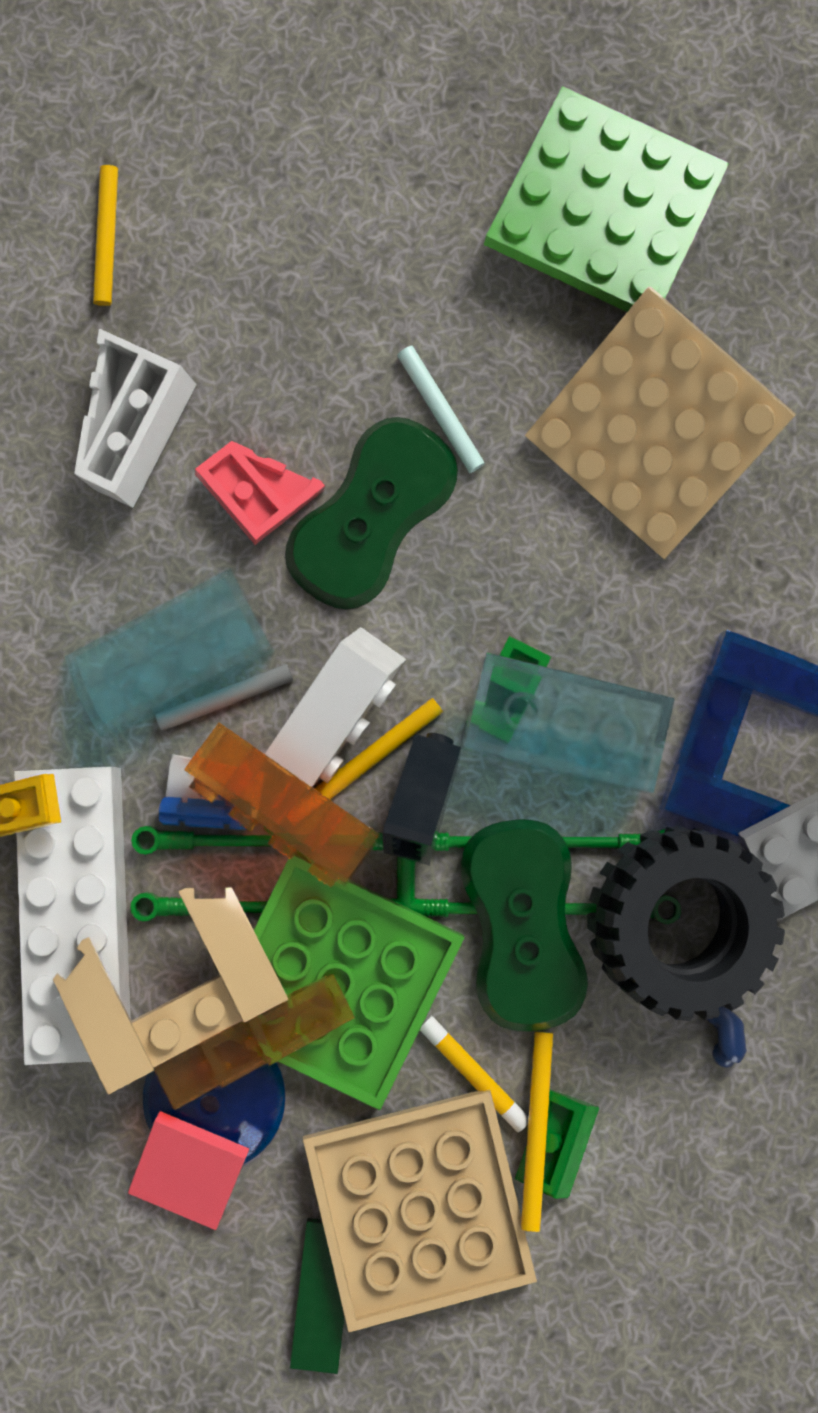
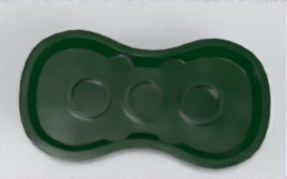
[285,417,458,610]
[461,819,588,1031]

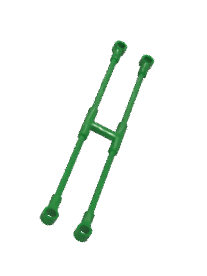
[130,826,681,924]

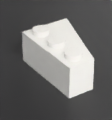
[74,329,197,508]
[263,627,406,791]

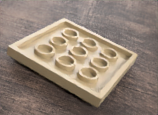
[525,287,796,559]
[303,1090,537,1332]

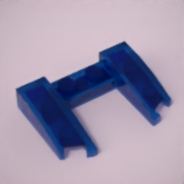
[659,630,818,838]

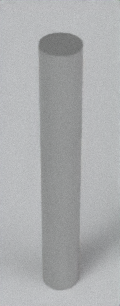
[155,664,294,731]

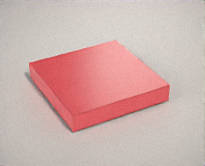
[128,1111,249,1230]

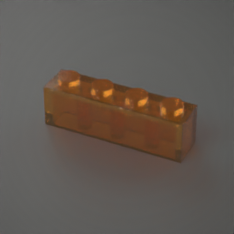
[184,723,379,888]

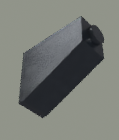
[382,733,461,866]

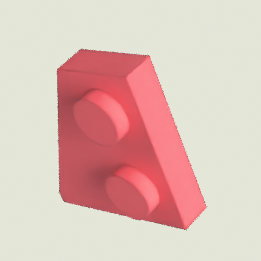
[195,441,325,545]

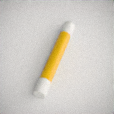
[420,1015,529,1133]

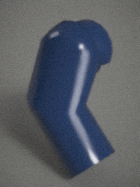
[707,1006,747,1068]

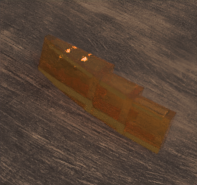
[154,974,355,1110]

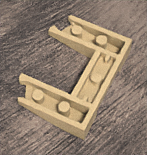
[53,887,288,1095]

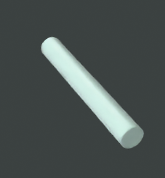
[397,346,485,473]

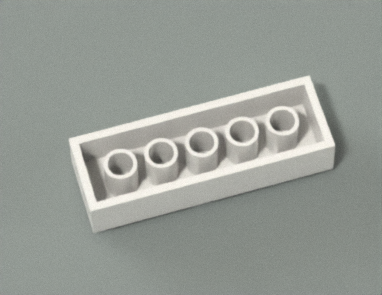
[14,767,131,1065]

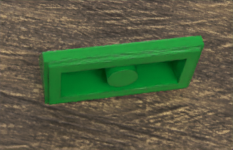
[515,1089,599,1199]

